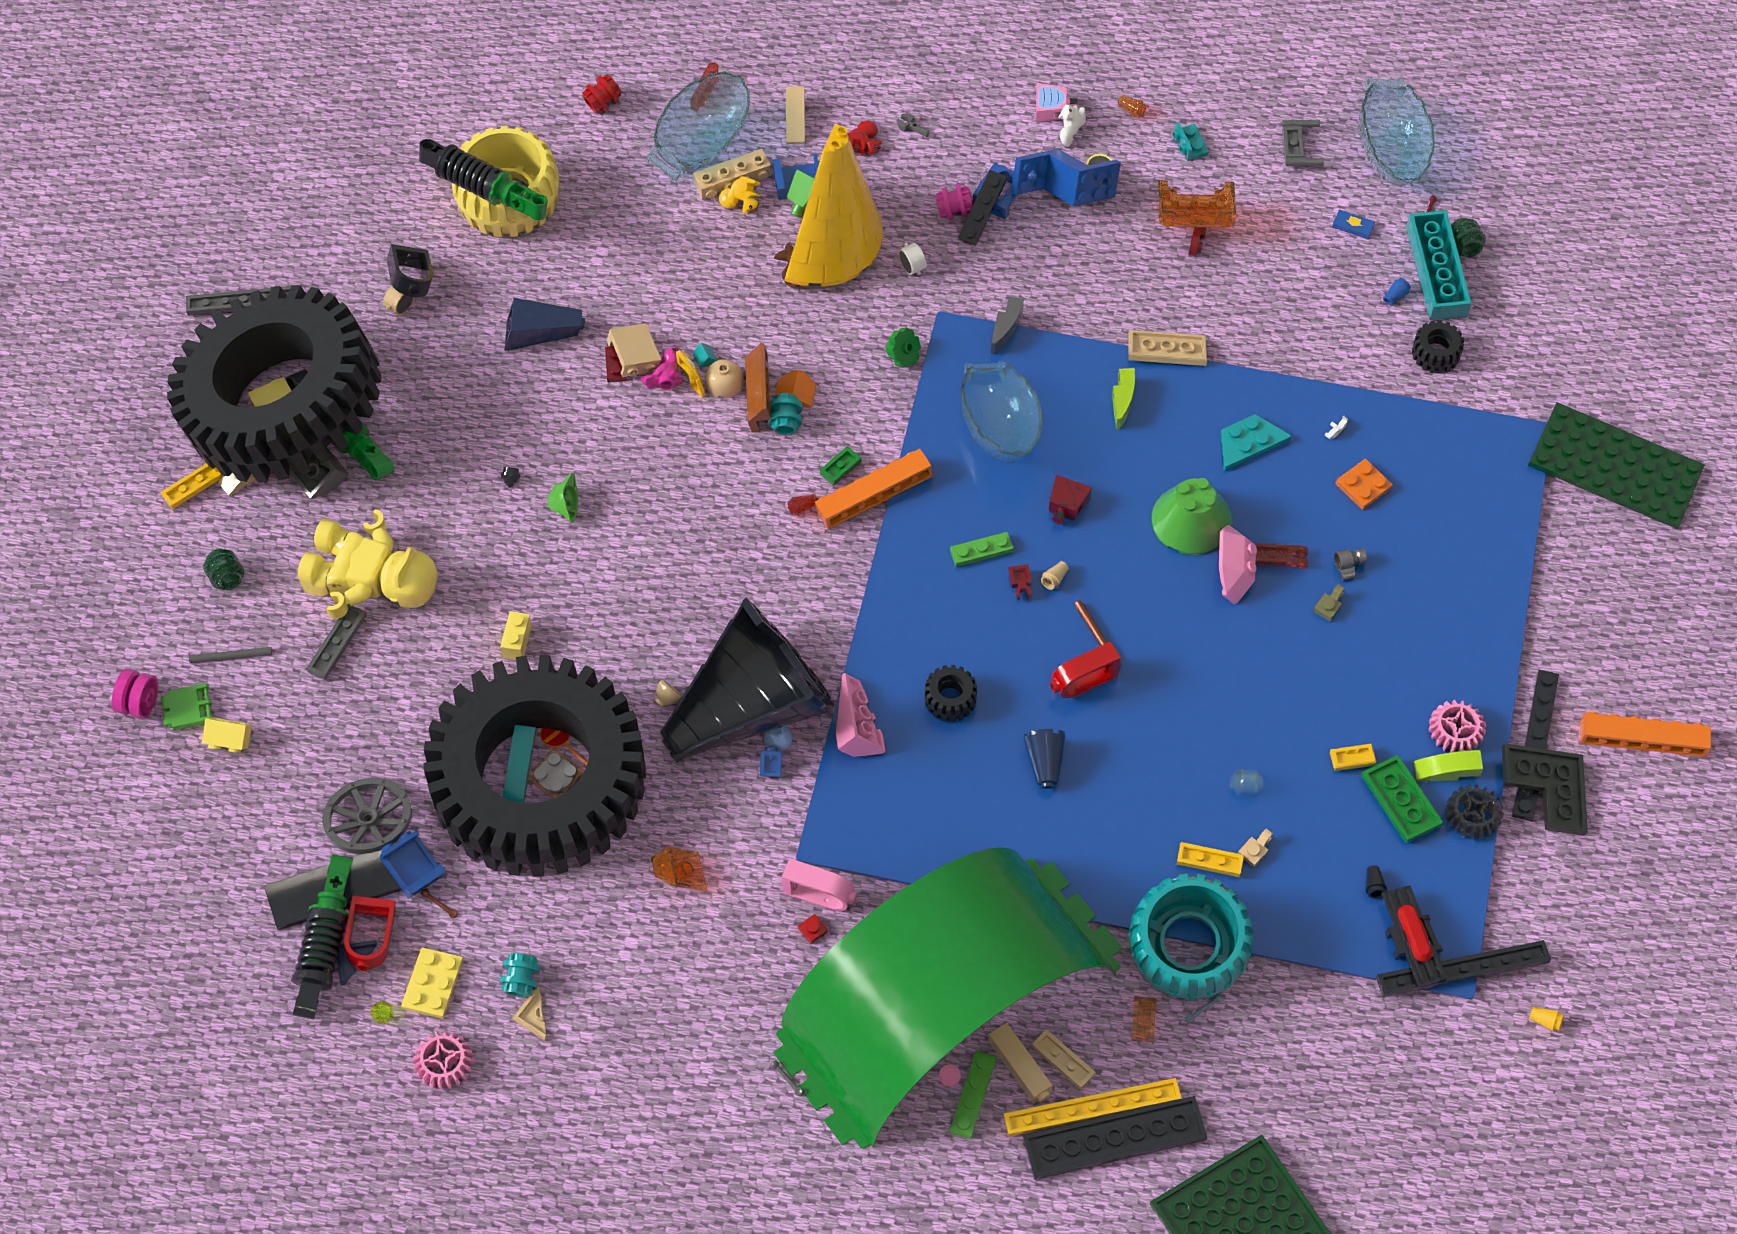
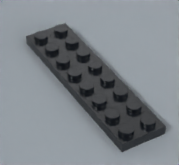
[1023,1096,1207,1180]

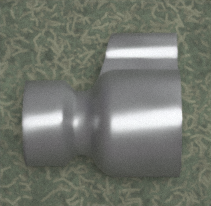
[1334,548,1367,581]

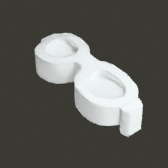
[1325,416,1348,439]

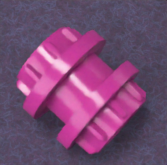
[936,184,973,220]

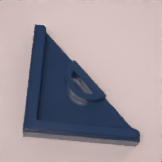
[337,940,377,986]

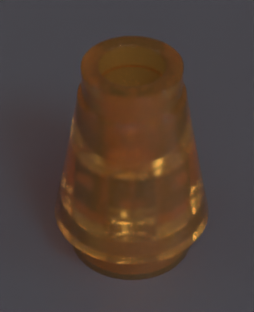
[1118,95,1146,118]

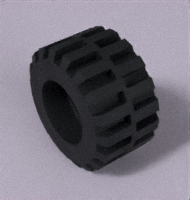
[1412,320,1464,374]
[925,665,977,722]

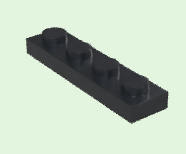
[958,170,1008,246]

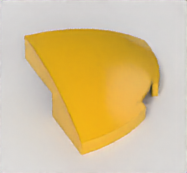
[676,350,705,398]

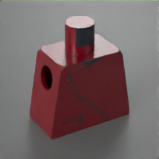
[1049,475,1092,524]

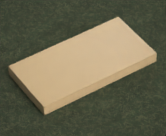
[1128,330,1207,366]

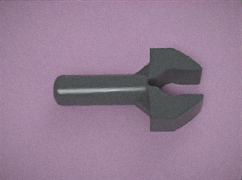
[897,113,930,137]

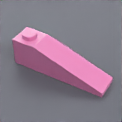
[836,673,885,757]

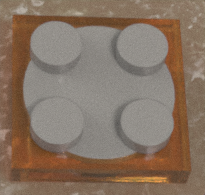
[528,747,585,799]

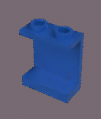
[772,154,820,200]

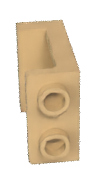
[607,323,661,377]

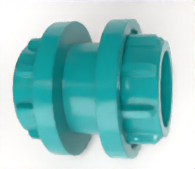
[768,393,803,435]
[499,953,541,997]

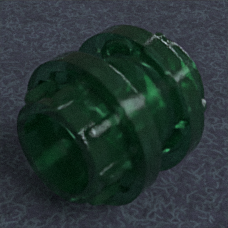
[1451,218,1486,258]
[203,549,244,590]

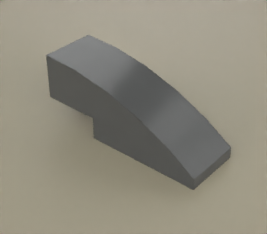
[991,297,1024,354]

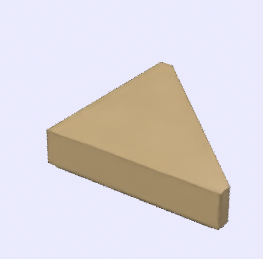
[512,987,547,1041]

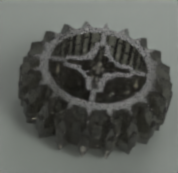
[1445,784,1504,840]

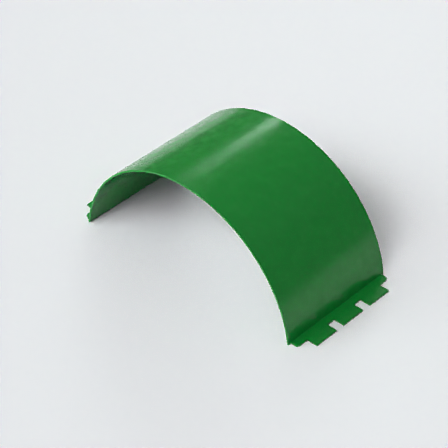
[773,847,1123,1149]

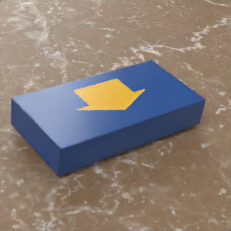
[1332,209,1375,239]

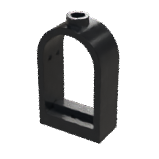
[387,244,433,297]

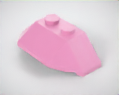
[1219,525,1257,604]

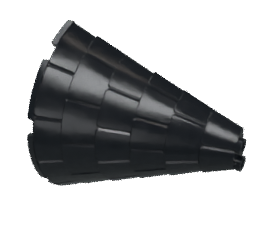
[660,597,835,763]

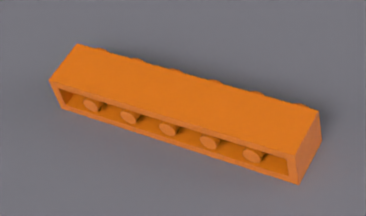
[815,449,933,530]
[1580,712,1711,757]

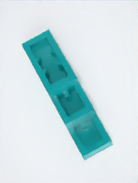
[503,725,536,803]

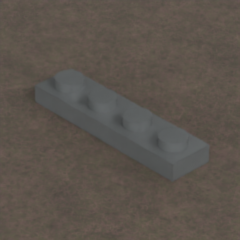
[306,604,367,680]

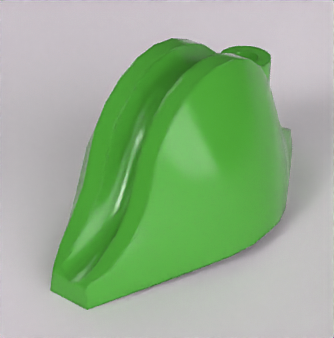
[547,473,578,523]

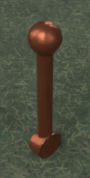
[421,889,457,918]

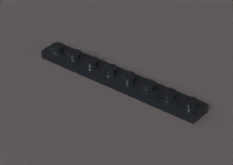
[1511,669,1559,822]
[1376,940,1551,998]

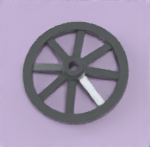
[322,778,412,854]

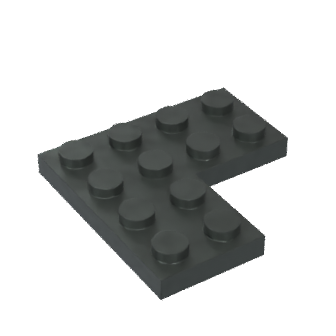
[1502,743,1588,836]

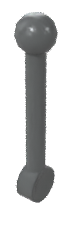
[771,1060,804,1096]

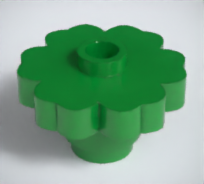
[885,328,921,368]

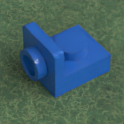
[760,747,782,777]

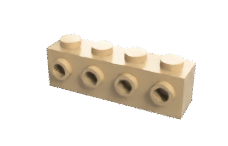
[693,149,771,200]

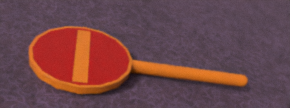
[540,728,588,766]

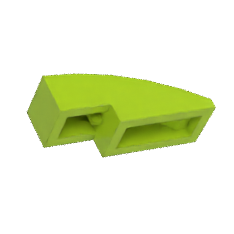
[1112,368,1135,429]
[1413,750,1483,782]

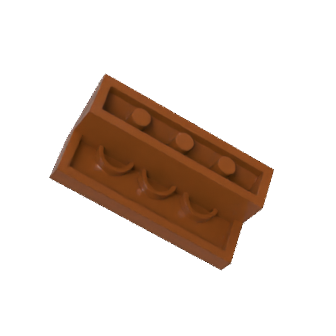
[745,343,771,432]

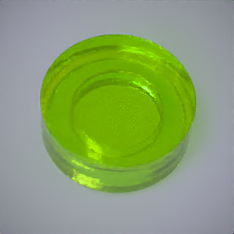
[371,1001,394,1024]

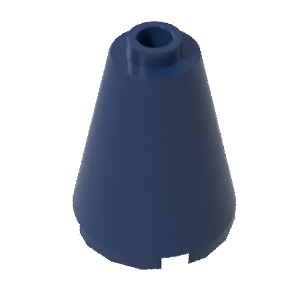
[1024,729,1066,789]

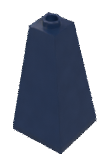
[504,298,585,351]

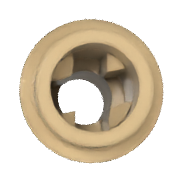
[1041,561,1069,590]

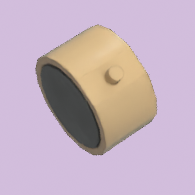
[383,286,415,315]

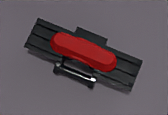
[1382,885,1447,987]

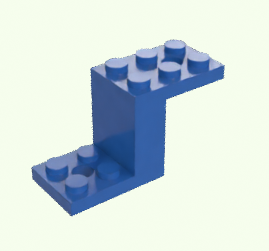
[1011,149,1121,206]

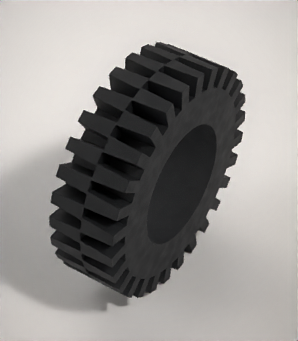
[167,285,381,483]
[423,655,646,877]

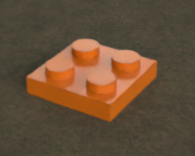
[1335,459,1393,510]

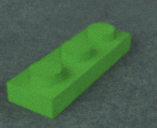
[950,532,1014,567]

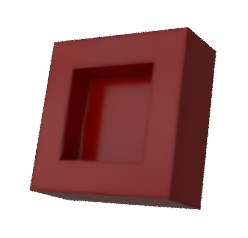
[798,914,828,944]

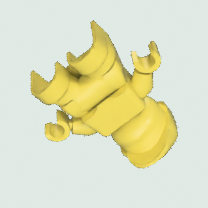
[298,510,438,619]

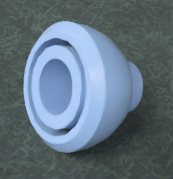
[764,725,793,751]

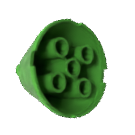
[1151,478,1232,555]

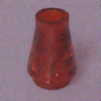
[787,493,818,516]

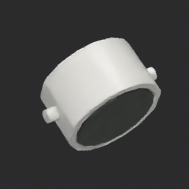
[898,243,927,275]

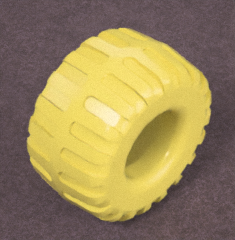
[452,126,559,238]

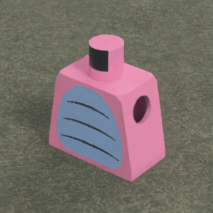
[1036,83,1077,122]

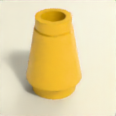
[1530,1007,1564,1031]

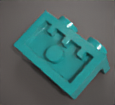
[1172,122,1209,161]

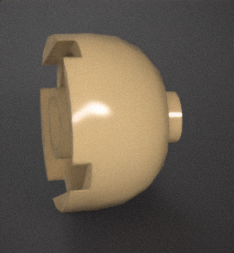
[705,359,744,398]

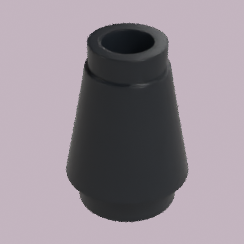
[1366,865,1387,899]

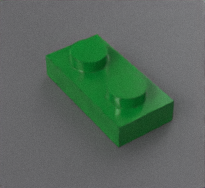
[820,446,861,486]

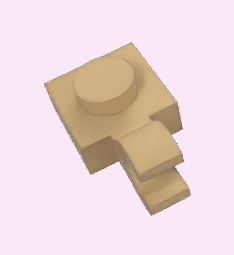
[1238,829,1273,867]

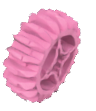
[1429,700,1486,752]
[413,1030,473,1090]

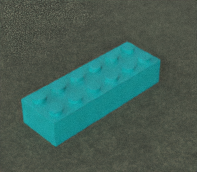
[1406,210,1471,320]

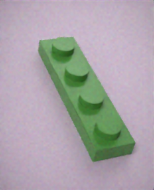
[950,1050,997,1139]

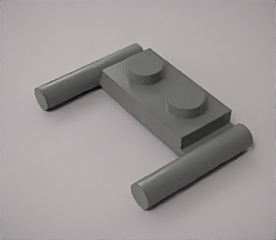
[1282,120,1324,166]

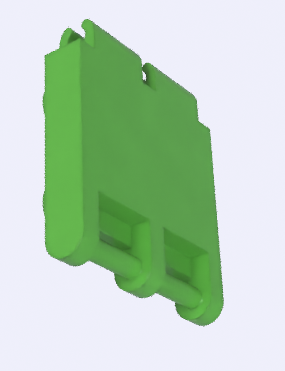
[161,683,214,731]

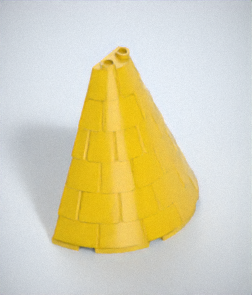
[784,124,883,287]

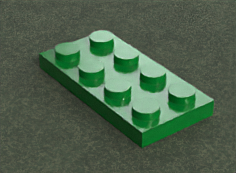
[1361,755,1443,843]

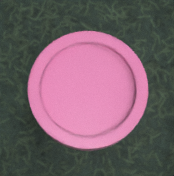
[939,1065,961,1087]

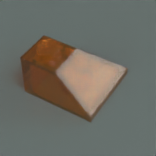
[651,846,708,892]

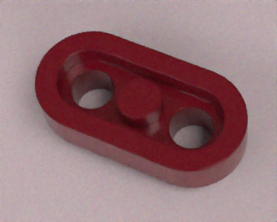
[1188,222,1207,257]

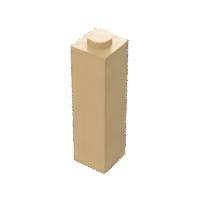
[988,1023,1052,1104]

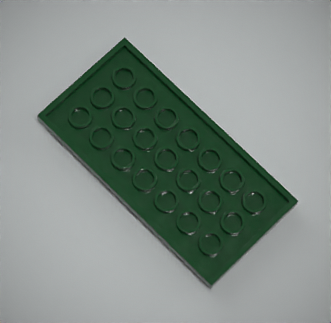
[1528,402,1705,529]

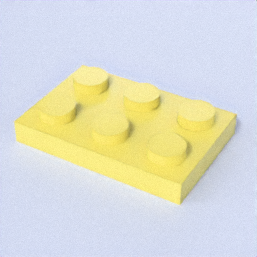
[401,947,463,1019]

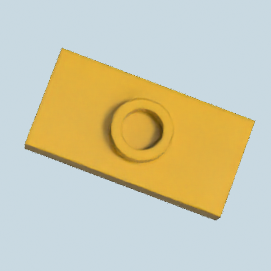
[1330,744,1376,771]

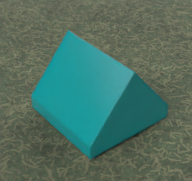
[693,343,718,369]

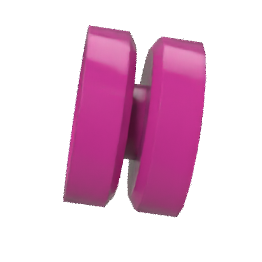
[111,668,159,719]

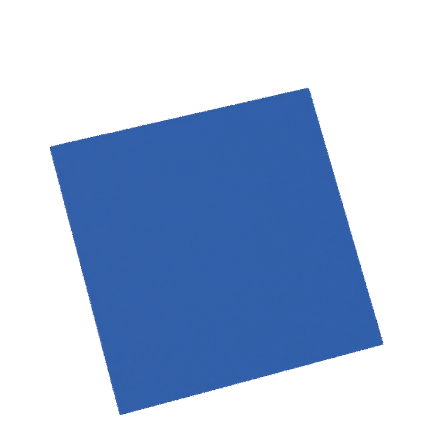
[796,312,1547,999]

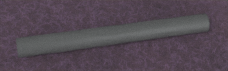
[189,647,272,663]

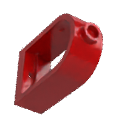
[1049,641,1121,698]
[344,896,396,971]

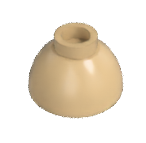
[655,680,682,708]

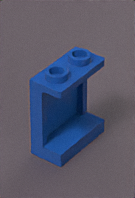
[379,830,446,899]

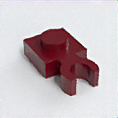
[1008,564,1032,600]

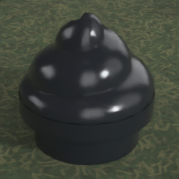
[501,467,521,488]

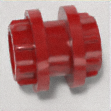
[582,75,622,113]

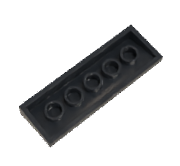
[264,850,402,931]

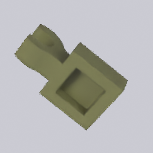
[1313,584,1345,622]

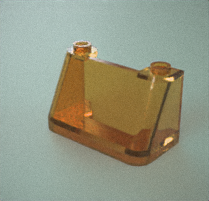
[1156,180,1236,228]

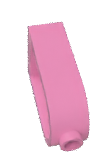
[782,858,857,911]

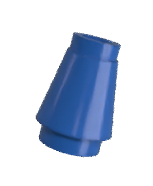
[1383,278,1411,306]

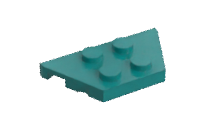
[1220,414,1291,471]

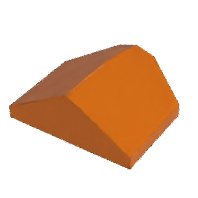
[774,370,816,408]

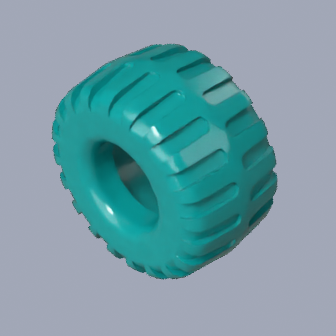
[1129,874,1253,1002]

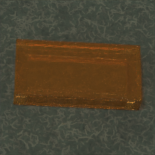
[1131,996,1156,1042]

